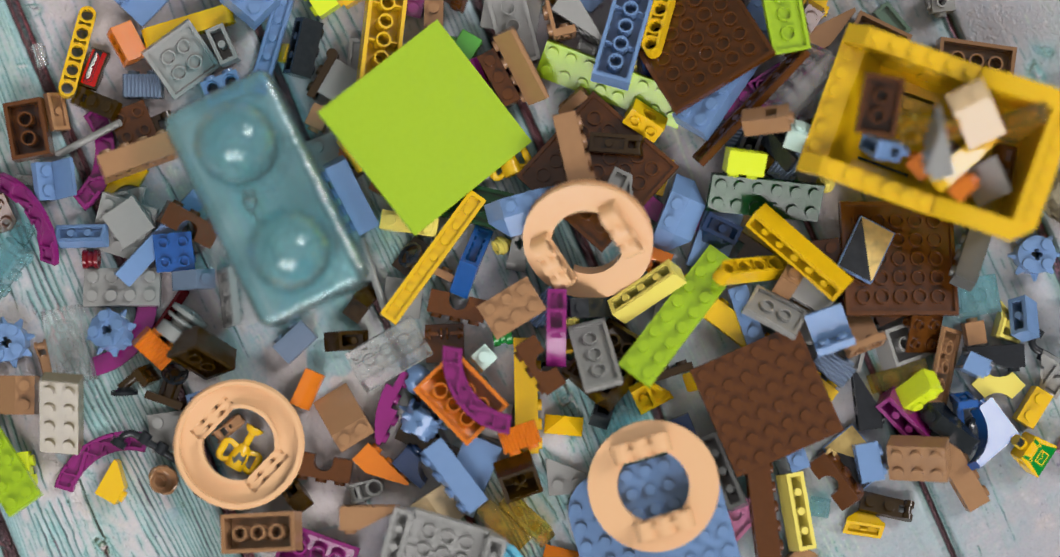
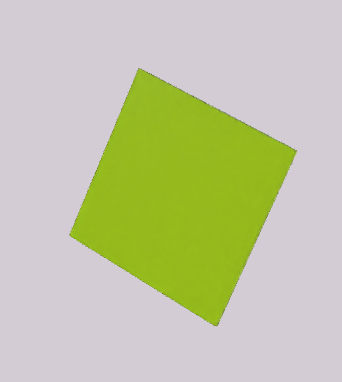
[317,20,532,236]

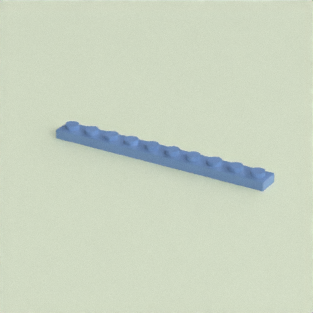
[727,284,811,473]

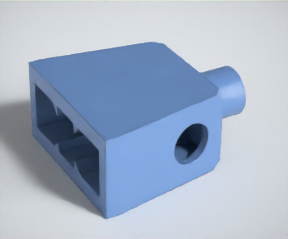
[858,133,910,163]

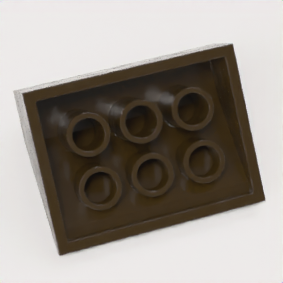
[562,318,639,412]

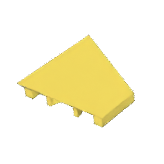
[990,300,1020,344]

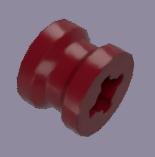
[82,249,101,269]

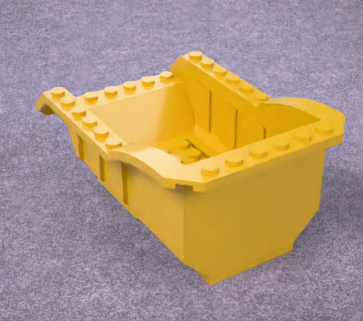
[796,23,1060,241]

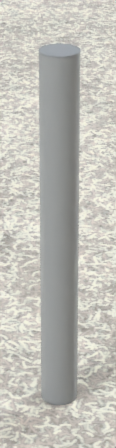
[55,119,123,159]
[358,238,387,311]

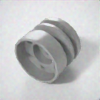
[156,302,208,343]

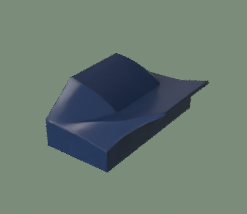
[700,211,743,249]

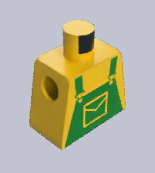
[1011,432,1058,478]

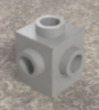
[925,0,956,18]

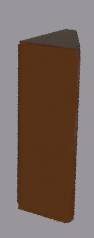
[992,143,1018,185]

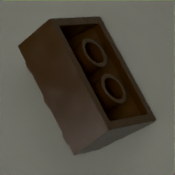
[167,325,237,380]

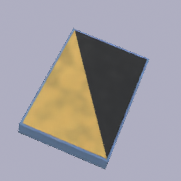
[837,216,895,285]
[822,424,888,490]

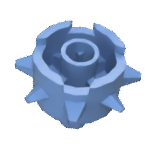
[1008,229,1060,281]
[87,307,137,357]
[0,317,35,368]
[399,398,447,442]

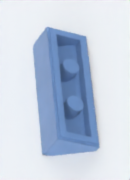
[55,224,109,248]

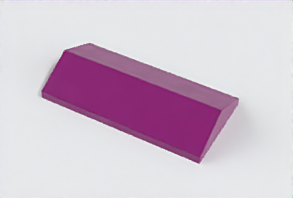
[275,527,360,557]

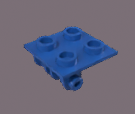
[153,231,196,273]

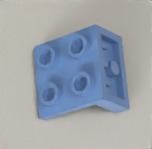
[114,0,169,27]
[31,157,77,201]
[804,303,856,357]

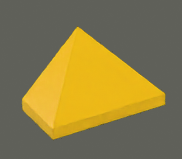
[544,414,584,437]
[843,511,885,539]

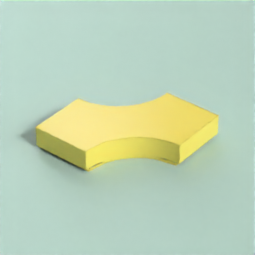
[970,372,1026,399]

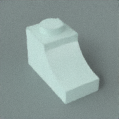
[783,119,811,153]
[467,344,498,374]

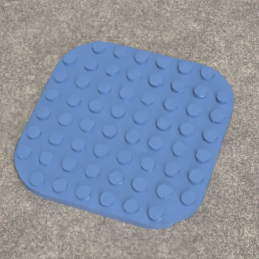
[568,454,741,557]

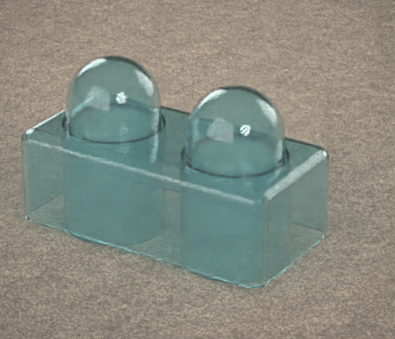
[164,70,372,328]

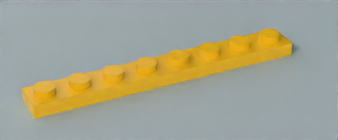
[380,190,486,325]

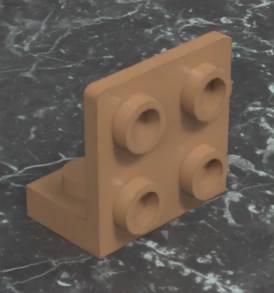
[542,0,577,42]
[844,316,887,358]

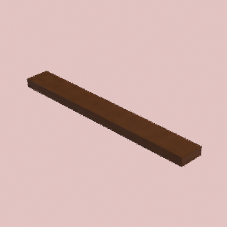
[692,49,811,167]

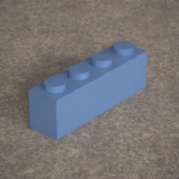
[322,155,379,236]
[420,438,488,516]

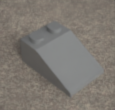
[551,0,602,46]
[921,105,956,181]
[875,324,935,370]

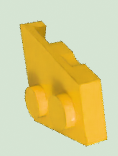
[628,382,674,415]

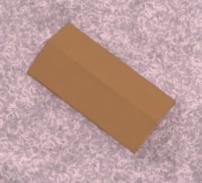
[929,326,962,405]

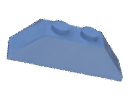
[653,173,706,251]
[484,185,557,237]

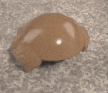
[148,465,179,495]

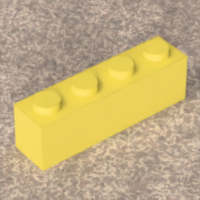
[607,259,687,324]
[775,471,817,552]

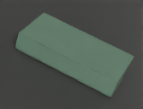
[872,1,911,33]

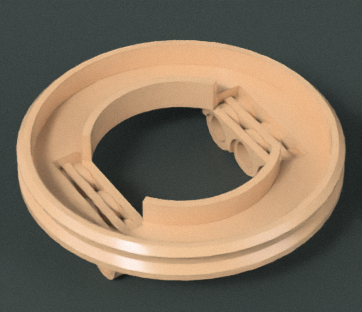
[523,180,654,298]
[173,379,305,510]
[588,420,720,552]

